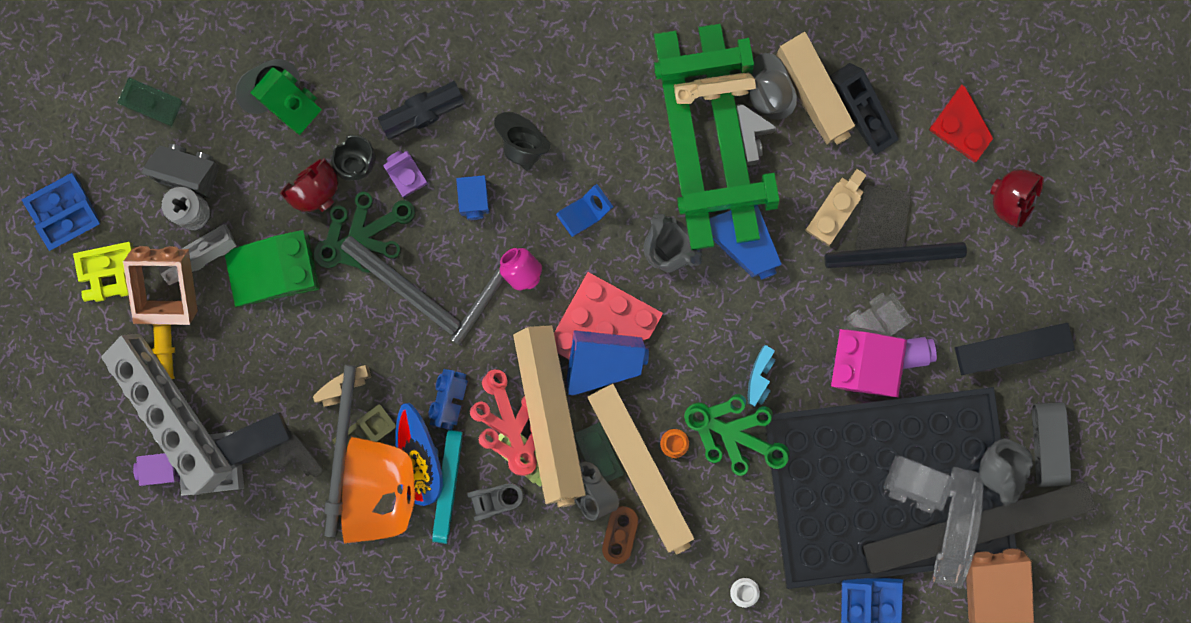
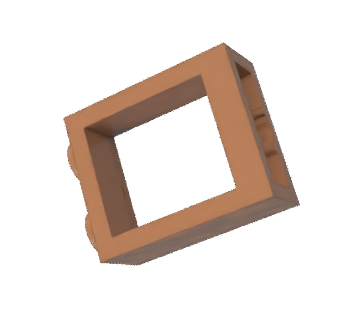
[123,246,198,325]

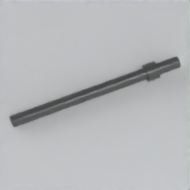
[324,364,356,537]

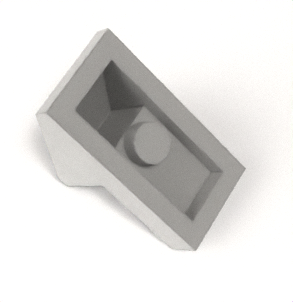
[736,105,776,166]

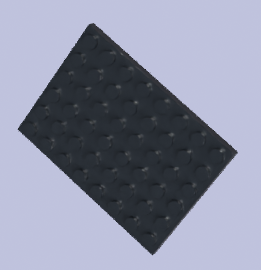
[764,387,1017,589]

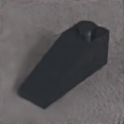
[829,63,899,155]

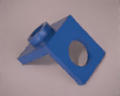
[556,184,613,237]

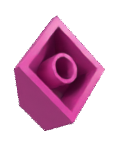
[831,329,907,397]

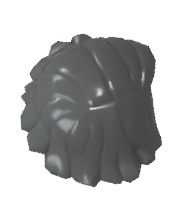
[643,213,702,273]
[980,438,1033,506]

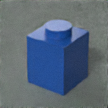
[456,175,490,220]

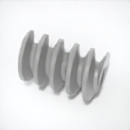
[162,187,210,230]

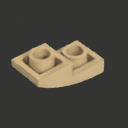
[313,365,371,407]

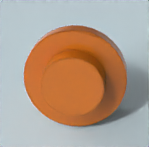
[660,429,689,458]

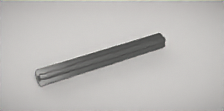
[341,236,460,334]

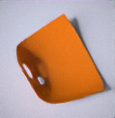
[341,437,415,543]

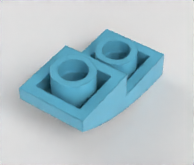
[748,345,776,407]

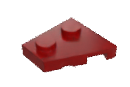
[929,85,993,163]

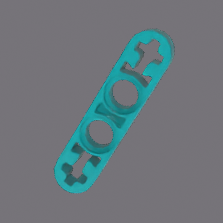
[432,430,463,544]

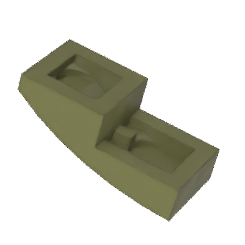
[332,404,396,451]

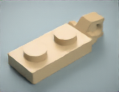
[674,72,756,104]
[805,169,866,246]

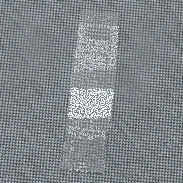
[932,467,983,589]

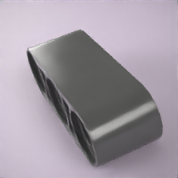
[1032,402,1071,487]

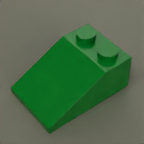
[225,230,320,307]

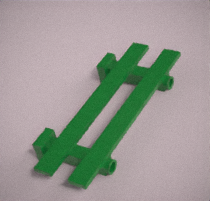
[654,24,780,250]

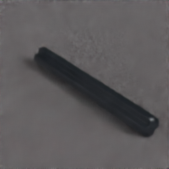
[824,242,967,268]

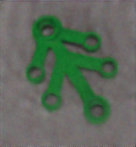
[684,394,790,476]

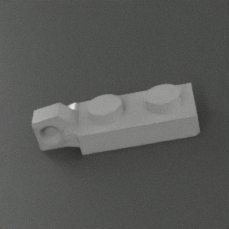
[158,224,236,285]

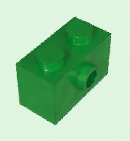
[250,67,322,135]

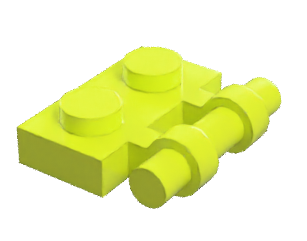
[73,242,133,302]

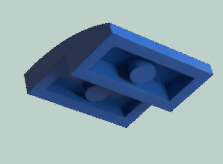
[22,172,101,251]
[841,578,904,623]

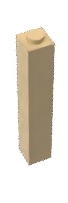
[513,325,585,508]
[587,384,694,554]

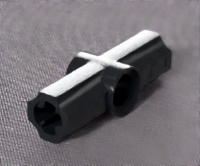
[377,81,466,140]

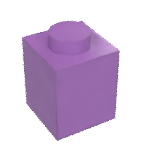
[133,453,180,486]

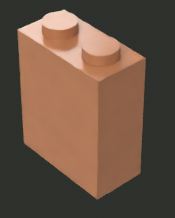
[965,549,1034,623]

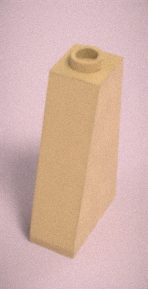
[776,32,855,145]

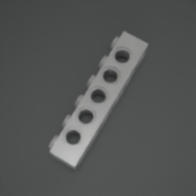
[101,334,233,495]

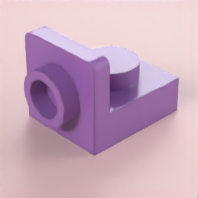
[383,151,428,198]

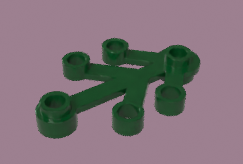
[314,192,415,273]

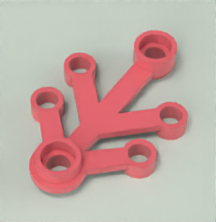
[470,369,537,476]

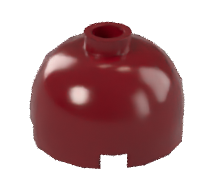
[280,158,338,212]
[990,169,1044,228]

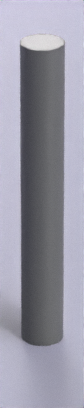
[450,268,504,346]

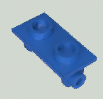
[428,369,468,430]

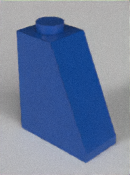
[710,205,782,280]
[565,330,649,395]

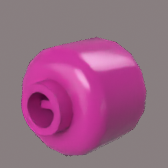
[500,248,542,290]

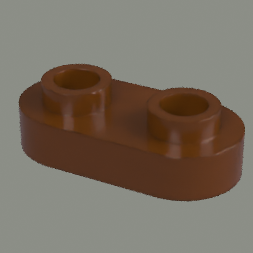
[602,506,638,564]

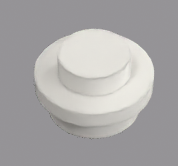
[730,578,760,607]

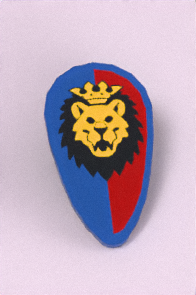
[395,403,443,506]

